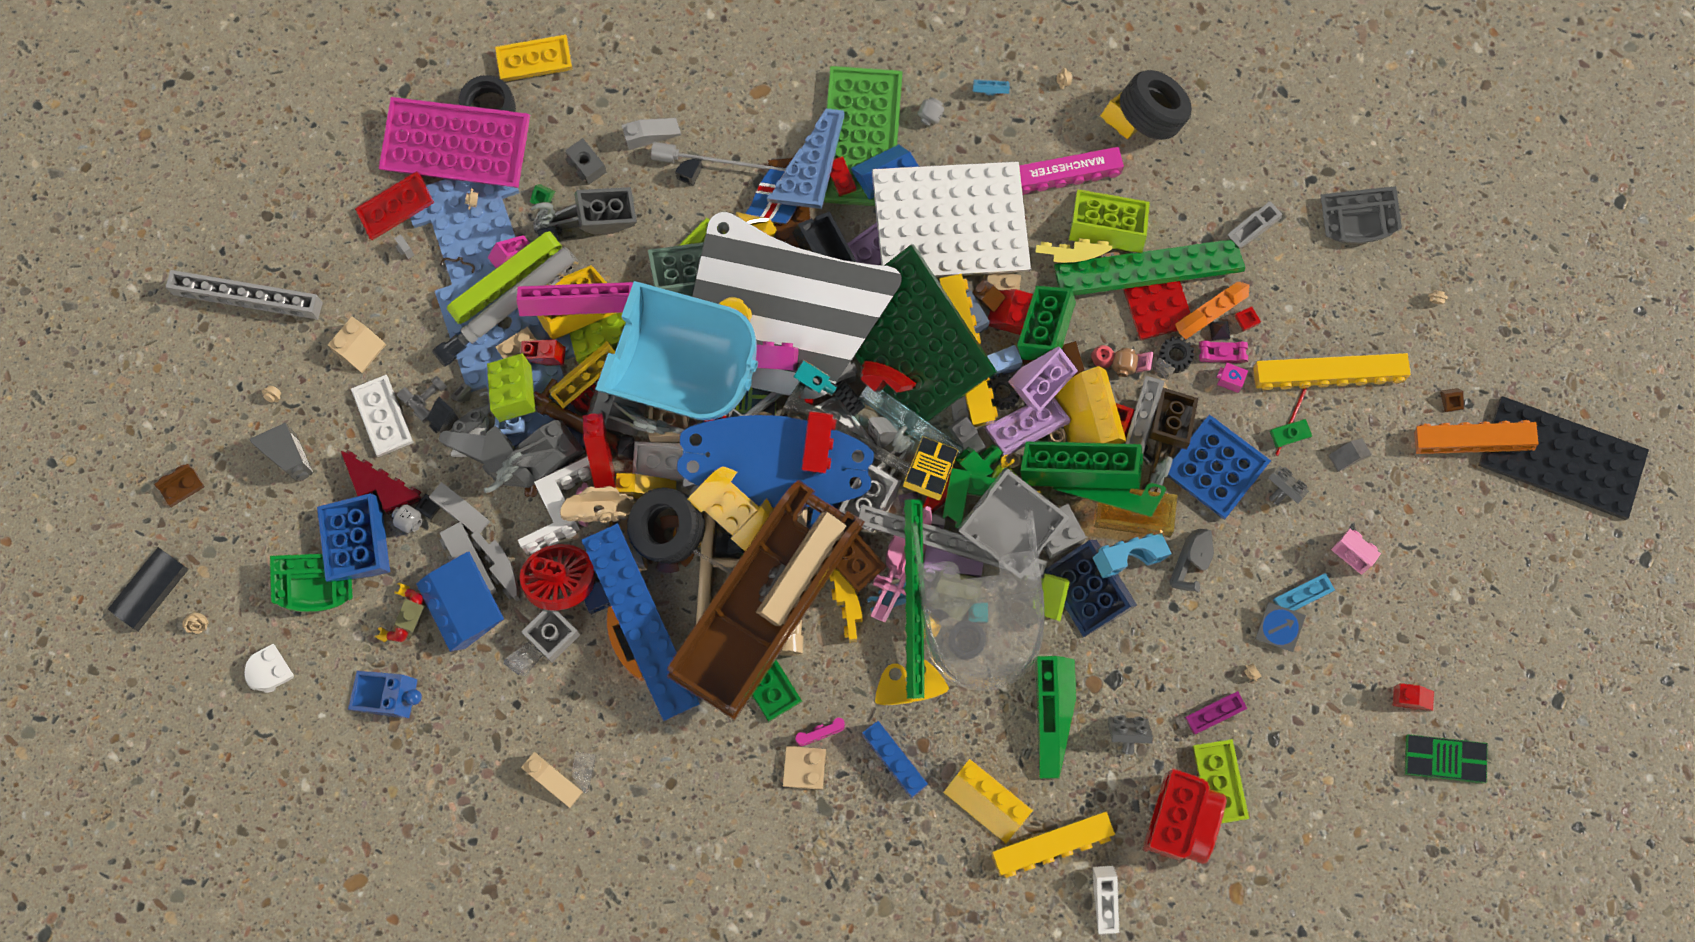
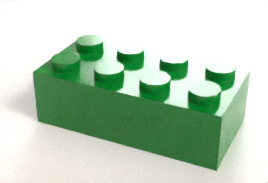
[1017,286,1076,361]

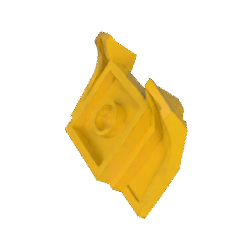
[687,466,773,551]

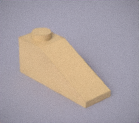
[521,752,583,808]

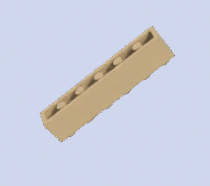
[756,512,846,626]

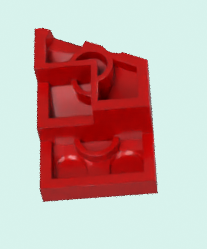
[860,361,916,393]

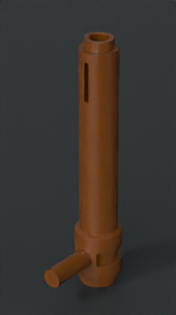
[534,379,620,449]

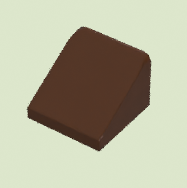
[1440,388,1464,412]

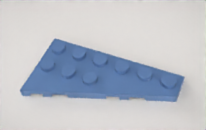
[767,109,845,209]

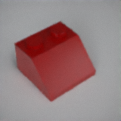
[988,289,1033,335]

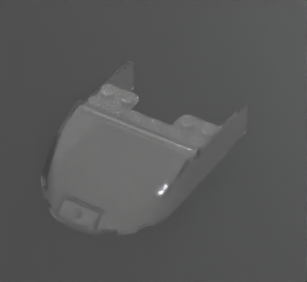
[911,508,1044,691]

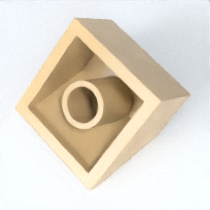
[328,317,386,373]

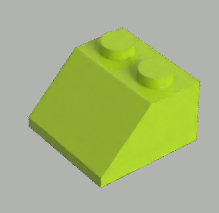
[1033,574,1069,621]

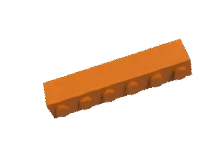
[1414,420,1539,454]

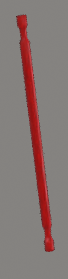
[1275,388,1307,456]

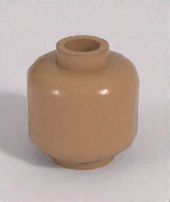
[1112,348,1139,377]

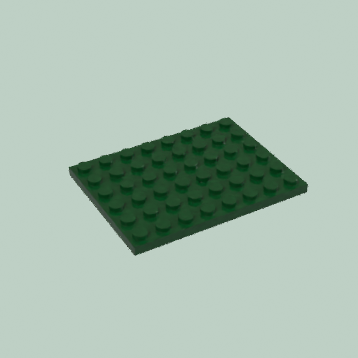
[855,244,997,436]

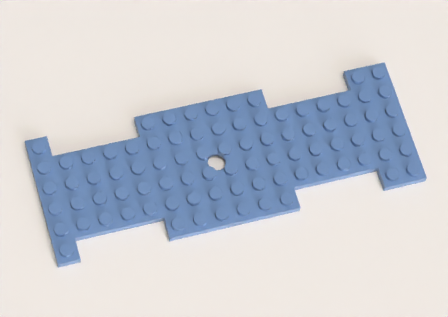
[411,179,586,448]

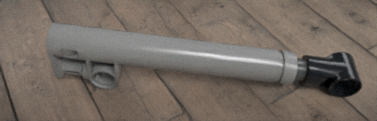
[432,247,579,367]

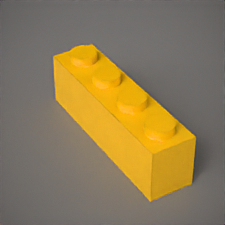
[549,341,616,408]

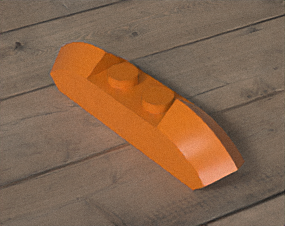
[1175,281,1249,339]

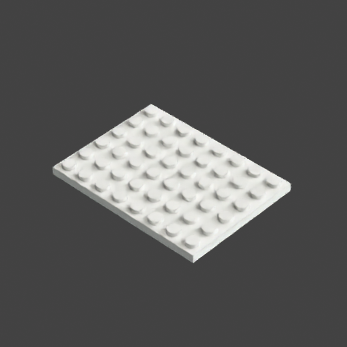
[872,162,1031,277]

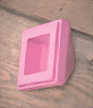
[1136,352,1153,373]

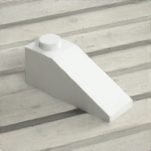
[1093,866,1119,934]

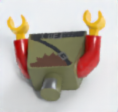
[375,583,425,642]

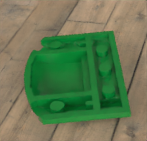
[270,554,353,612]

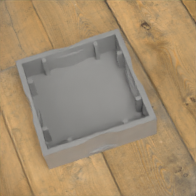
[957,467,1069,579]

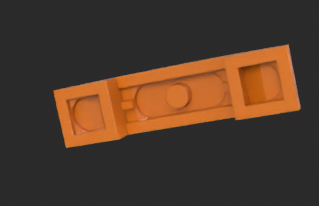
[607,606,645,681]

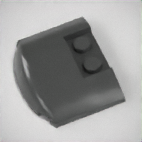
[1320,186,1402,243]

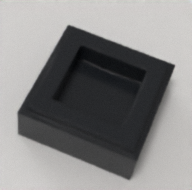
[414,493,441,520]

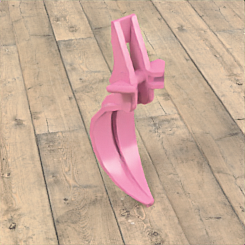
[871,506,932,623]

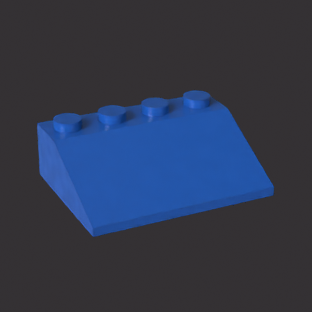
[317,493,390,582]
[416,552,504,651]

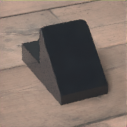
[716,532,745,557]

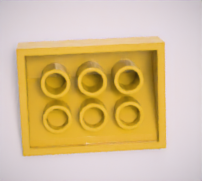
[537,265,615,340]
[1055,366,1126,444]

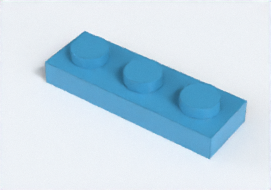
[1273,573,1335,611]

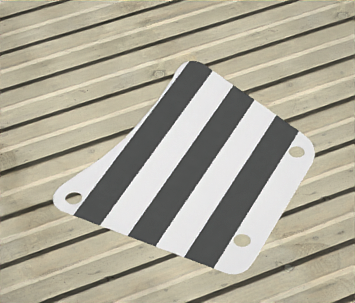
[692,212,902,399]

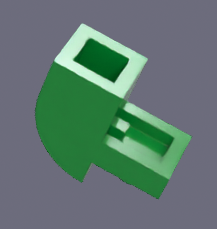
[955,444,1003,476]

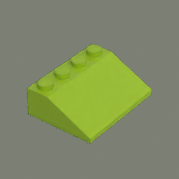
[1069,189,1150,253]

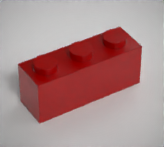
[801,411,836,473]

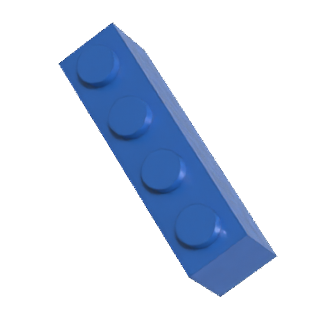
[862,721,928,799]

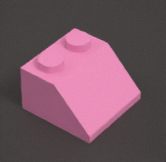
[1331,529,1381,575]

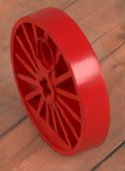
[520,544,595,611]

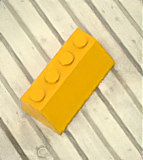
[943,759,1033,844]

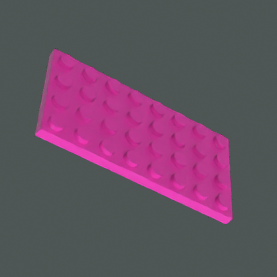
[379,97,530,188]

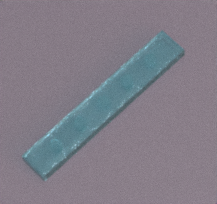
[858,386,963,459]

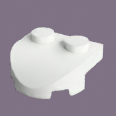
[244,644,294,693]

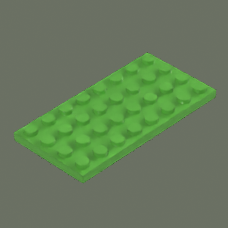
[823,66,903,206]

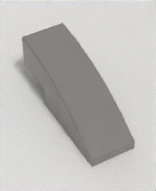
[1227,201,1282,249]
[429,482,490,533]

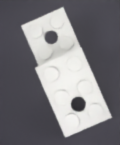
[518,457,592,555]

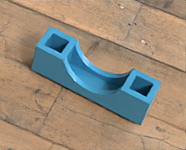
[1093,533,1172,578]

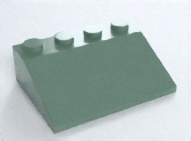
[648,242,704,297]

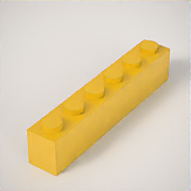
[991,812,1115,879]

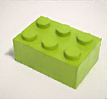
[487,353,536,422]

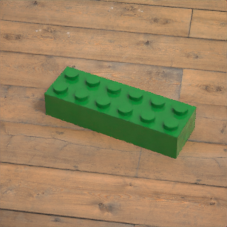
[1021,441,1143,489]

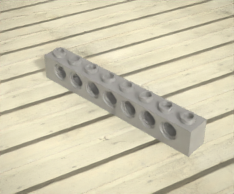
[166,270,323,320]

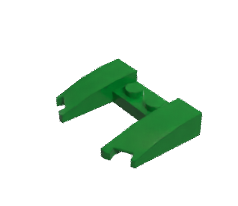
[943,468,1029,528]

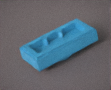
[973,80,1010,95]

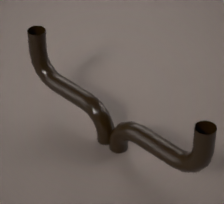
[440,257,475,273]

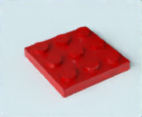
[1123,281,1191,341]

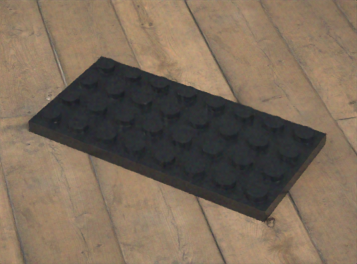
[1478,396,1649,520]

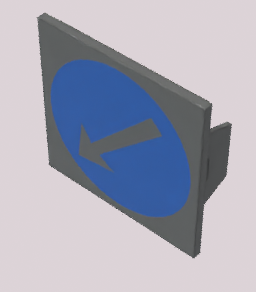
[1255,602,1306,652]

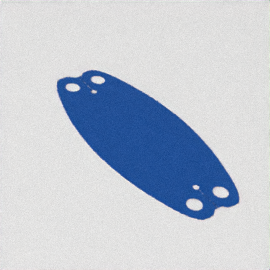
[677,415,874,507]

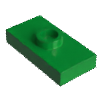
[1270,419,1312,449]

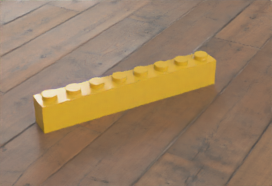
[939,273,998,427]
[1253,353,1411,390]

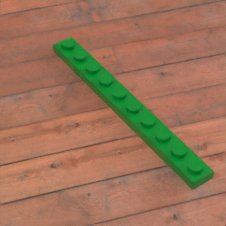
[904,499,925,699]

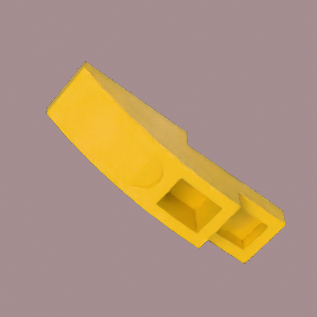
[830,569,863,643]

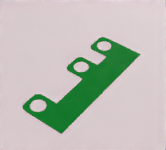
[1053,483,1166,517]

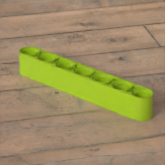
[447,231,562,324]

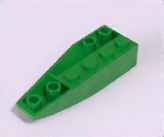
[1035,656,1076,779]

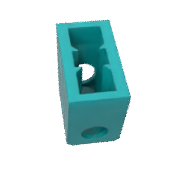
[793,360,838,396]

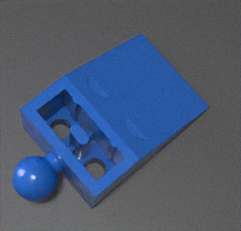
[348,671,422,718]

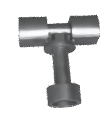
[397,376,447,423]

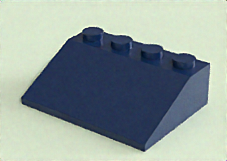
[1044,539,1138,637]

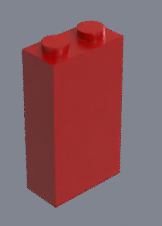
[583,413,615,488]

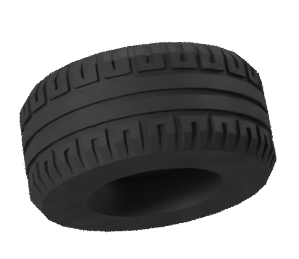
[1120,70,1192,140]
[627,487,705,564]

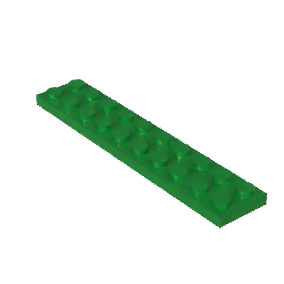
[1054,240,1245,296]

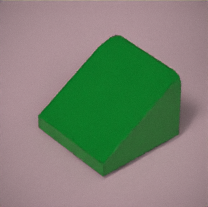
[529,184,555,205]

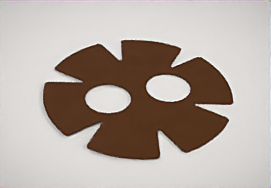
[647,515,696,573]

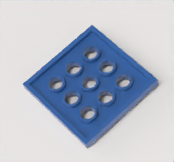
[1167,414,1271,520]

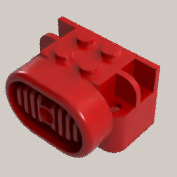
[1142,769,1226,864]

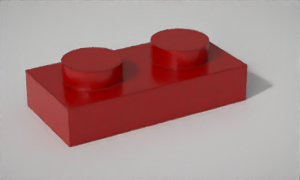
[830,156,856,197]

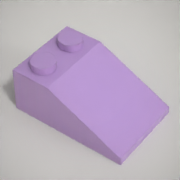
[1008,347,1078,412]

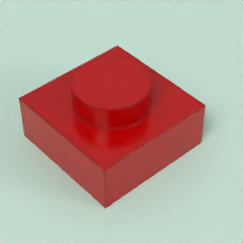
[1234,306,1261,332]

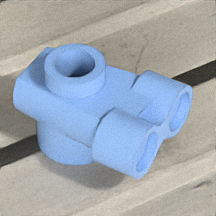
[495,416,525,436]

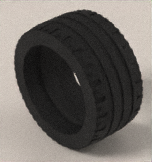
[458,75,516,112]

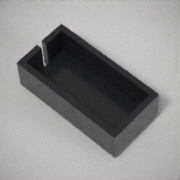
[792,211,857,262]

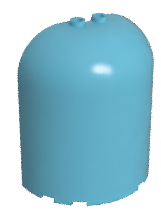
[596,281,758,420]

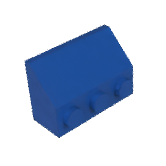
[851,145,919,200]

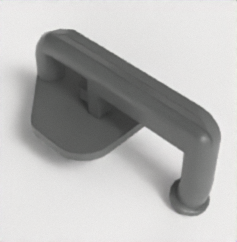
[1170,529,1214,592]

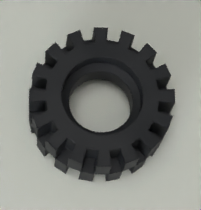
[1158,336,1194,373]
[987,373,1019,410]
[834,380,865,416]

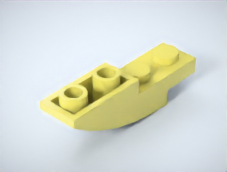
[1036,239,1112,263]

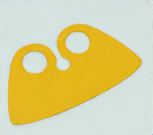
[875,660,949,705]

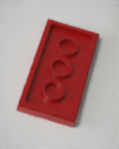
[355,171,435,241]

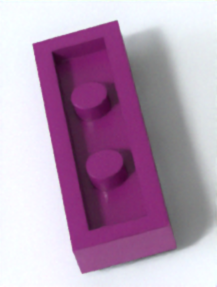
[1185,691,1248,735]

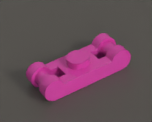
[1199,341,1248,363]
[796,718,845,747]

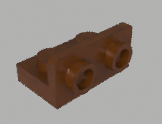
[154,464,205,508]

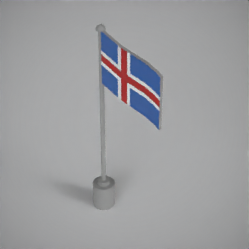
[651,142,797,224]

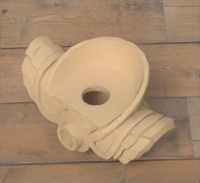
[560,486,632,523]

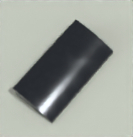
[108,547,189,632]

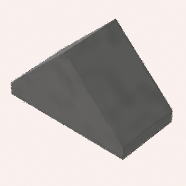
[1329,439,1372,472]

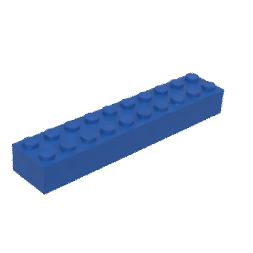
[582,524,700,721]

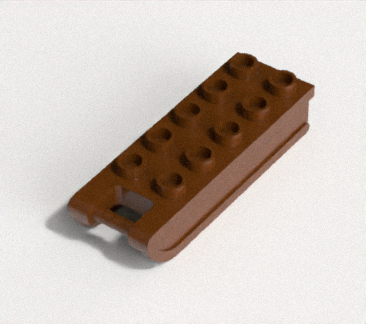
[667,480,865,721]

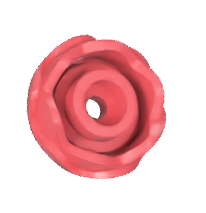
[1091,345,1115,368]

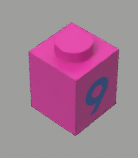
[1216,363,1248,393]

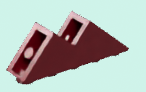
[341,450,422,515]

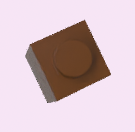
[972,279,1006,312]

